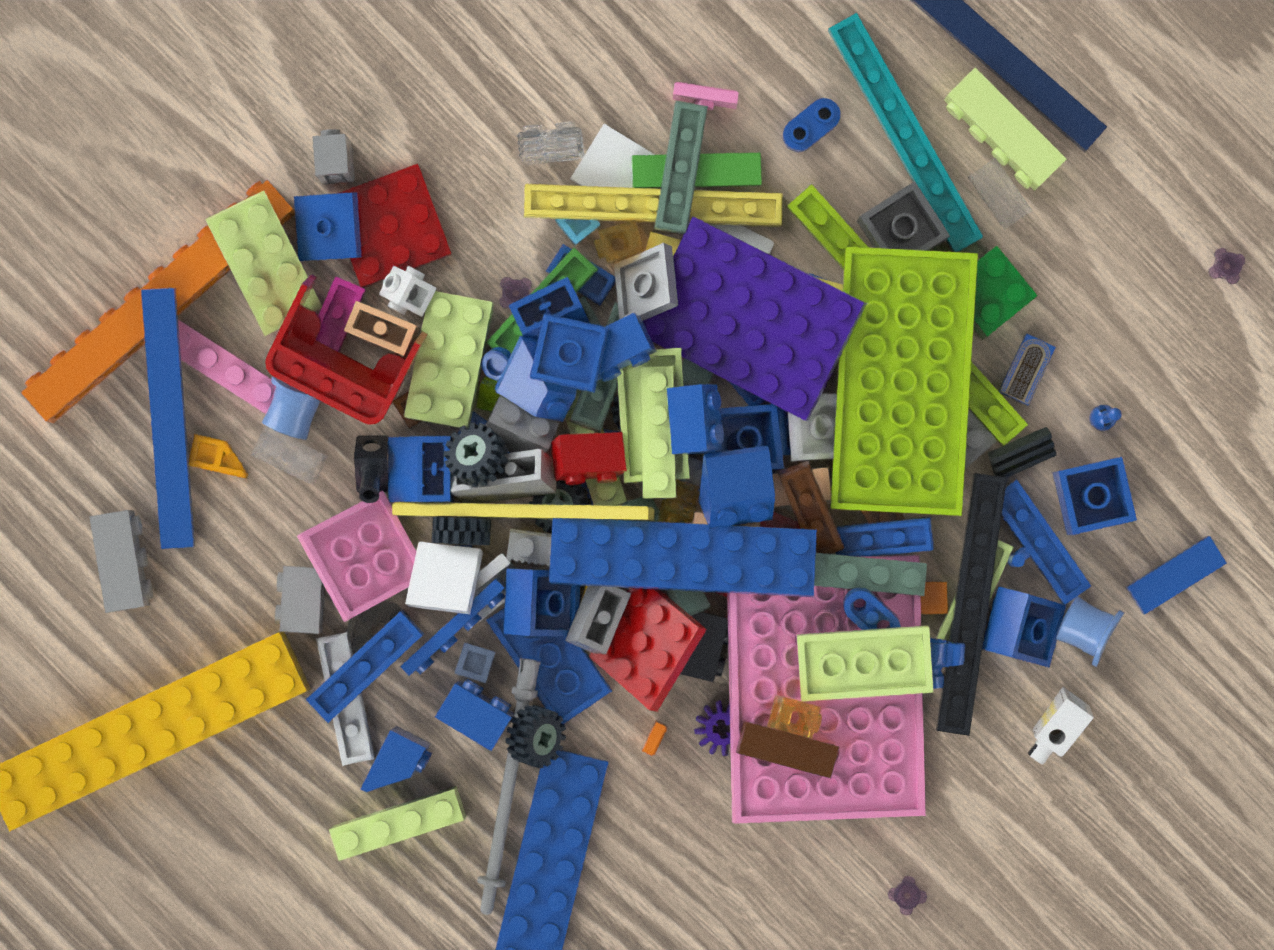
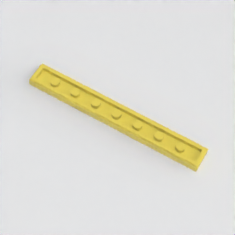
[524,184,783,227]
[392,502,655,521]

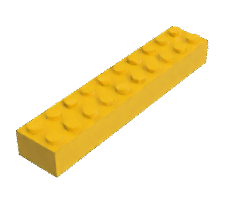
[0,632,311,832]

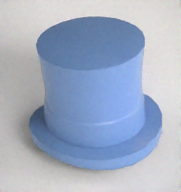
[262,376,322,440]
[1056,596,1125,667]

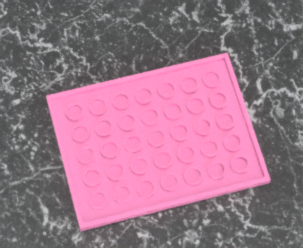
[727,555,926,824]

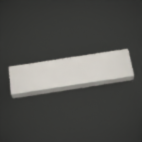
[316,632,375,766]

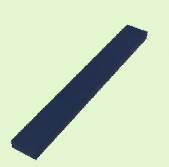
[910,0,1107,153]

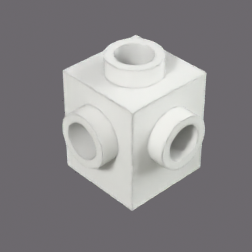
[379,266,437,317]

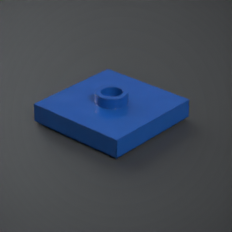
[294,192,362,261]
[530,313,609,393]

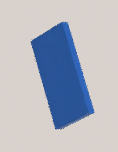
[486,608,612,724]

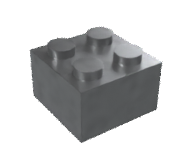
[857,181,950,251]

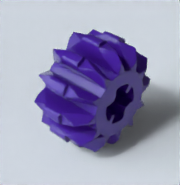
[694,700,730,756]

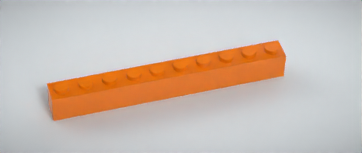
[21,180,295,423]

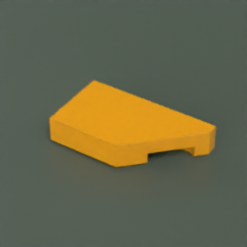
[189,434,248,479]

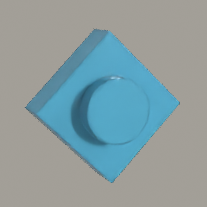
[555,219,601,246]

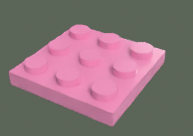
[297,491,416,622]

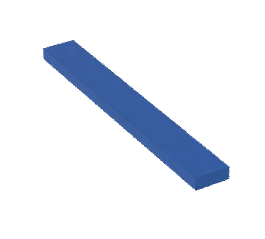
[141,288,195,549]

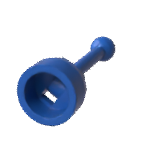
[1089,405,1122,431]

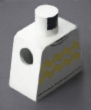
[1028,687,1094,765]

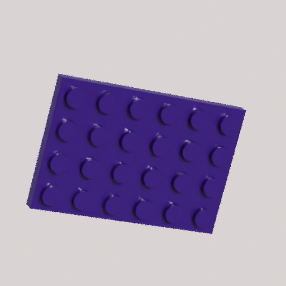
[643,217,867,421]

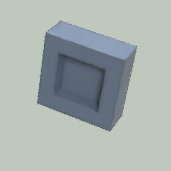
[454,642,496,683]

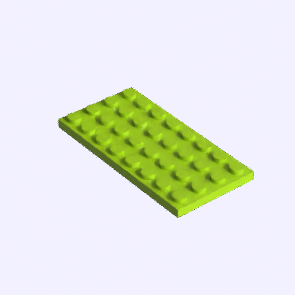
[830,247,978,516]

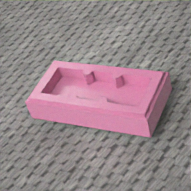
[673,82,739,110]

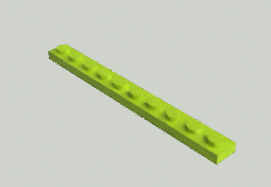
[787,184,1028,446]

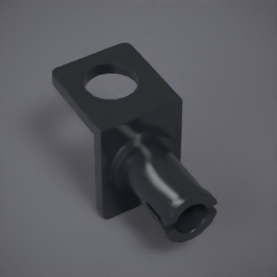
[354,435,388,503]

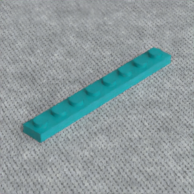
[828,13,983,252]

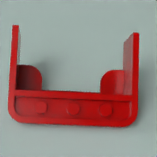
[265,274,428,425]

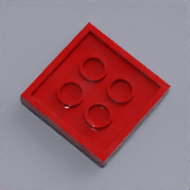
[339,163,452,288]
[589,588,707,712]

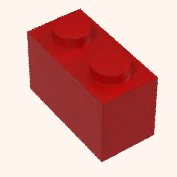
[551,432,627,485]

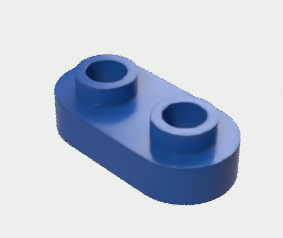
[782,98,840,152]
[843,587,901,630]

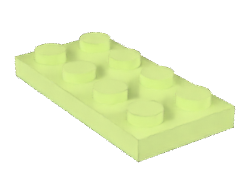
[205,190,322,336]
[404,291,494,429]
[617,348,690,483]
[797,625,933,701]

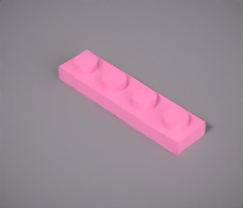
[178,320,276,414]

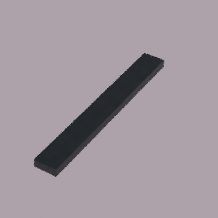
[936,473,1007,736]

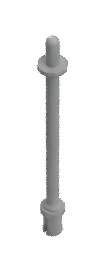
[477,658,541,915]

